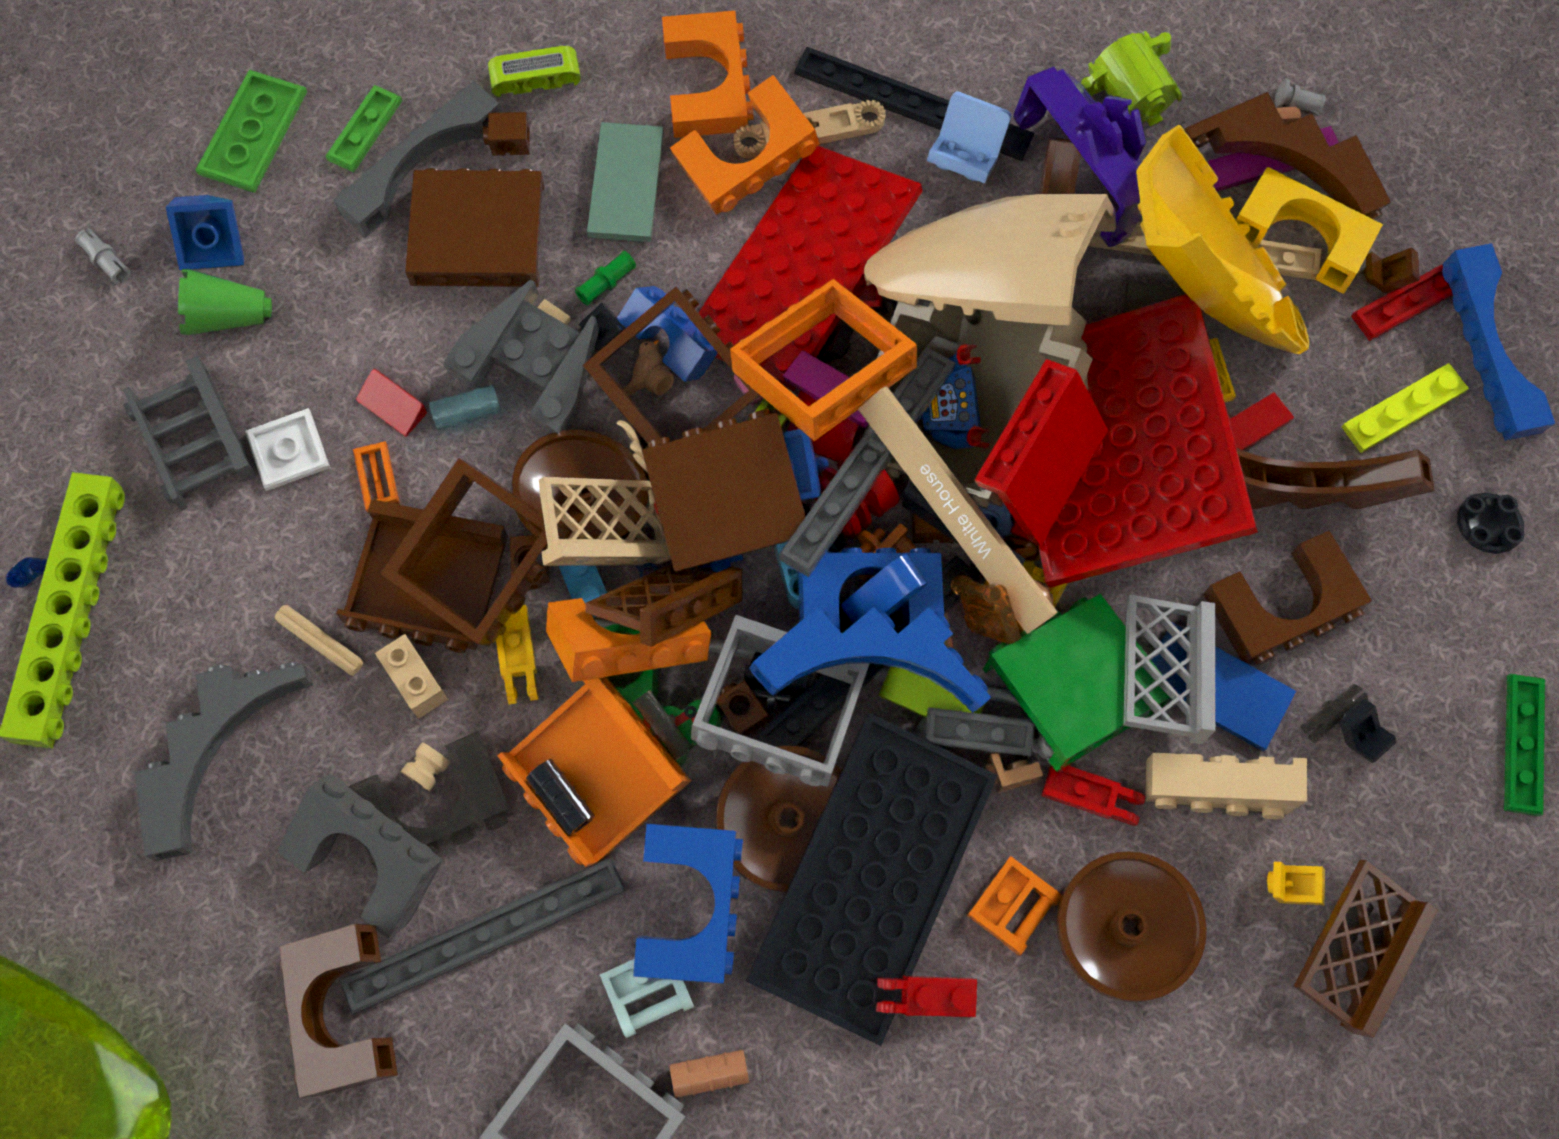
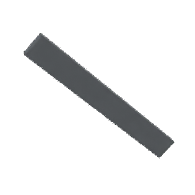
[779,347,956,577]
[339,857,626,1015]

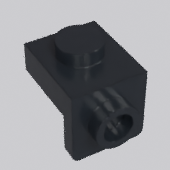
[578,302,626,352]
[816,323,854,363]
[1340,699,1397,763]

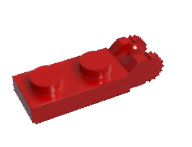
[1041,764,1146,826]
[876,976,977,1017]

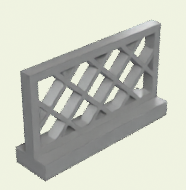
[1123,595,1215,745]

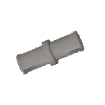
[75,228,131,284]

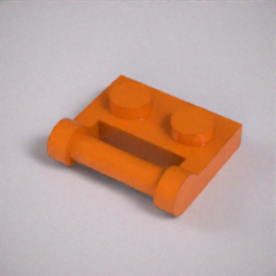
[967,856,1062,956]

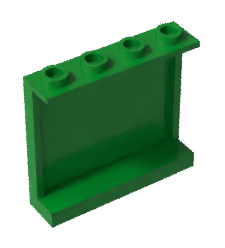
[983,593,1172,772]

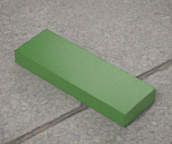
[326,85,402,172]

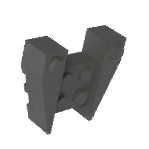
[443,280,599,434]

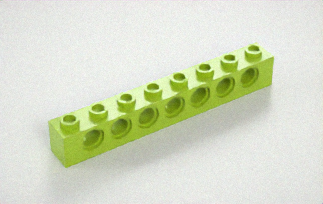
[0,472,125,749]

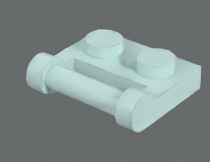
[600,959,694,1038]

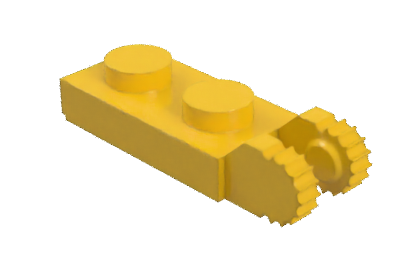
[496,605,539,705]

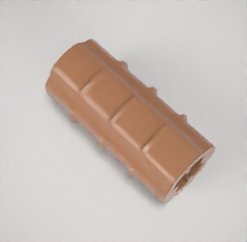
[669,1050,749,1098]

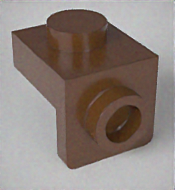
[1364,247,1420,293]

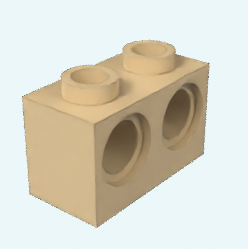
[375,634,449,719]

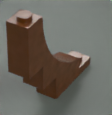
[1184,92,1391,220]

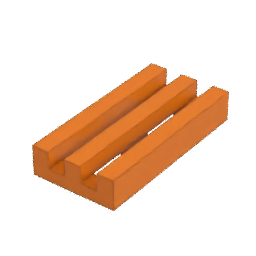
[353,441,400,512]

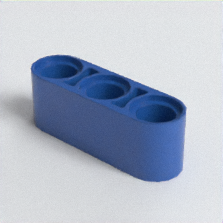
[841,554,928,624]

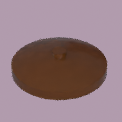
[511,430,648,540]
[715,746,841,892]
[1057,851,1207,1002]

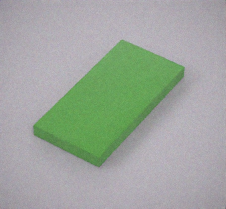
[195,70,307,193]

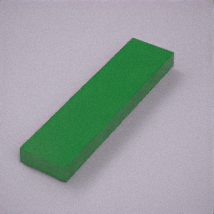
[1504,674,1545,816]

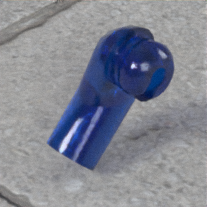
[5,557,48,588]

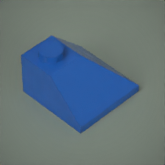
[166,195,244,270]

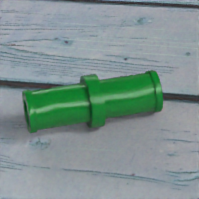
[575,251,636,306]

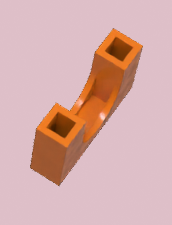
[662,11,754,138]
[670,75,820,215]
[546,598,711,682]

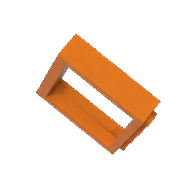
[730,279,917,441]

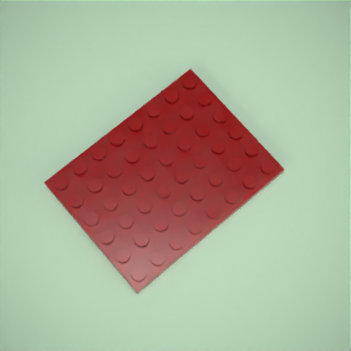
[1039,294,1258,588]

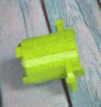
[1081,31,1182,127]

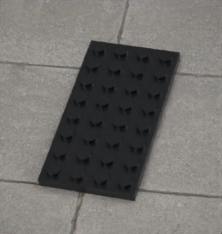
[745,713,998,1046]

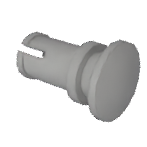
[1274,78,1326,115]

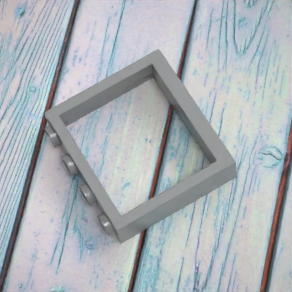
[691,615,869,787]
[479,1023,687,1139]

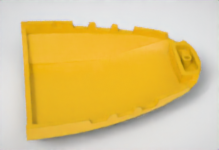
[1136,125,1309,354]

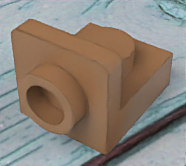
[984,752,1043,793]

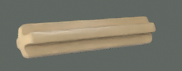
[275,605,363,676]

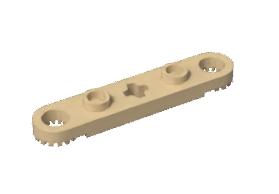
[734,100,886,159]

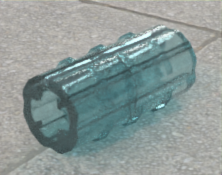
[429,385,502,431]

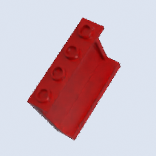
[974,359,1108,546]

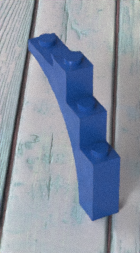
[749,607,992,713]

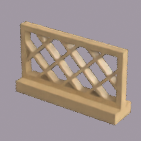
[538,477,671,566]

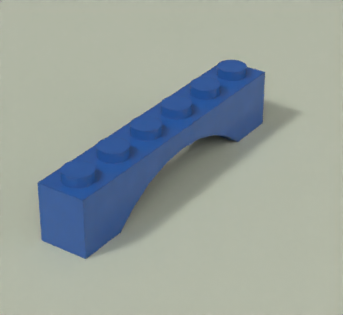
[1442,243,1555,441]

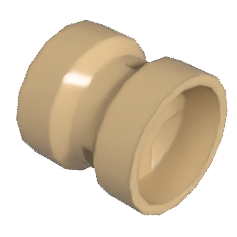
[400,742,451,792]

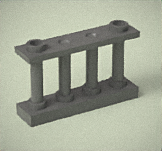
[123,356,257,511]

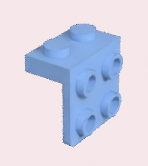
[927,92,1012,184]

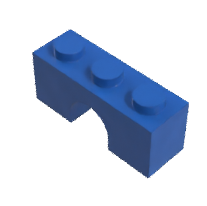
[616,286,718,382]

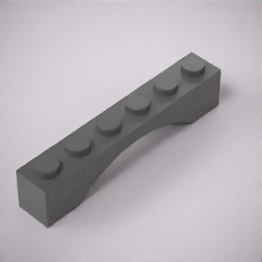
[334,81,502,238]

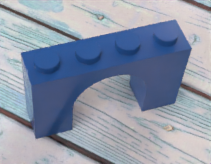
[798,548,944,631]
[633,824,743,984]

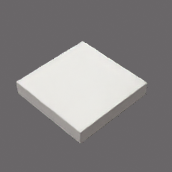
[245,408,330,491]

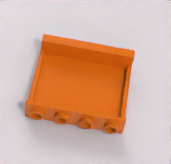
[497,677,692,867]

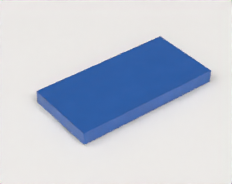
[1152,622,1296,752]

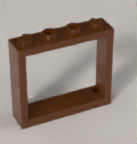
[583,287,760,445]
[380,458,568,646]

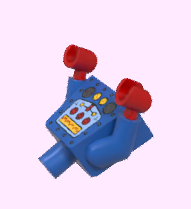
[919,344,990,450]

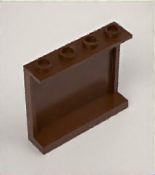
[405,168,545,287]
[642,409,805,572]
[336,499,508,653]

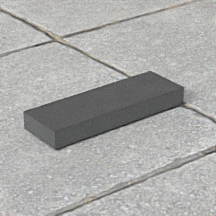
[924,708,1035,756]

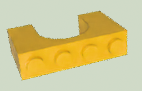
[1236,167,1383,294]

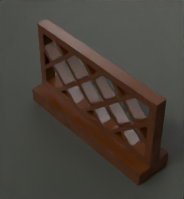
[585,564,743,647]
[1294,860,1438,1038]

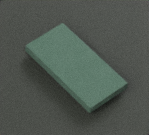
[587,122,664,242]

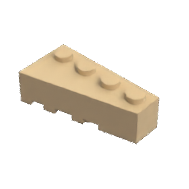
[1145,753,1307,819]

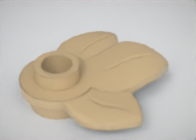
[616,420,649,473]

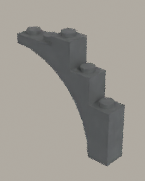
[135,662,313,861]

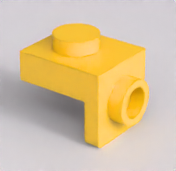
[1267,861,1325,906]

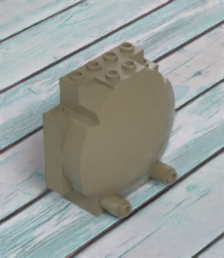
[868,301,1092,509]

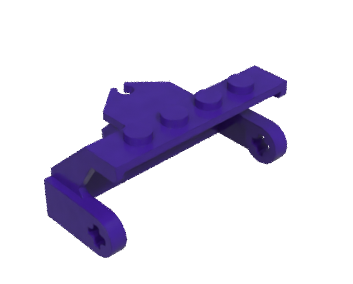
[1013,66,1146,247]

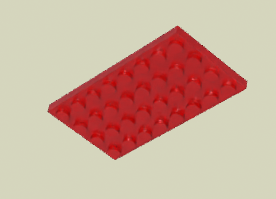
[698,146,923,391]

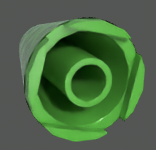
[178,269,272,335]

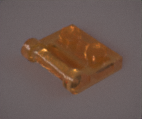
[951,574,1022,645]

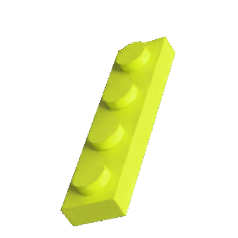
[1341,363,1469,453]

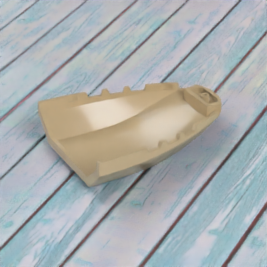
[864,194,1116,326]

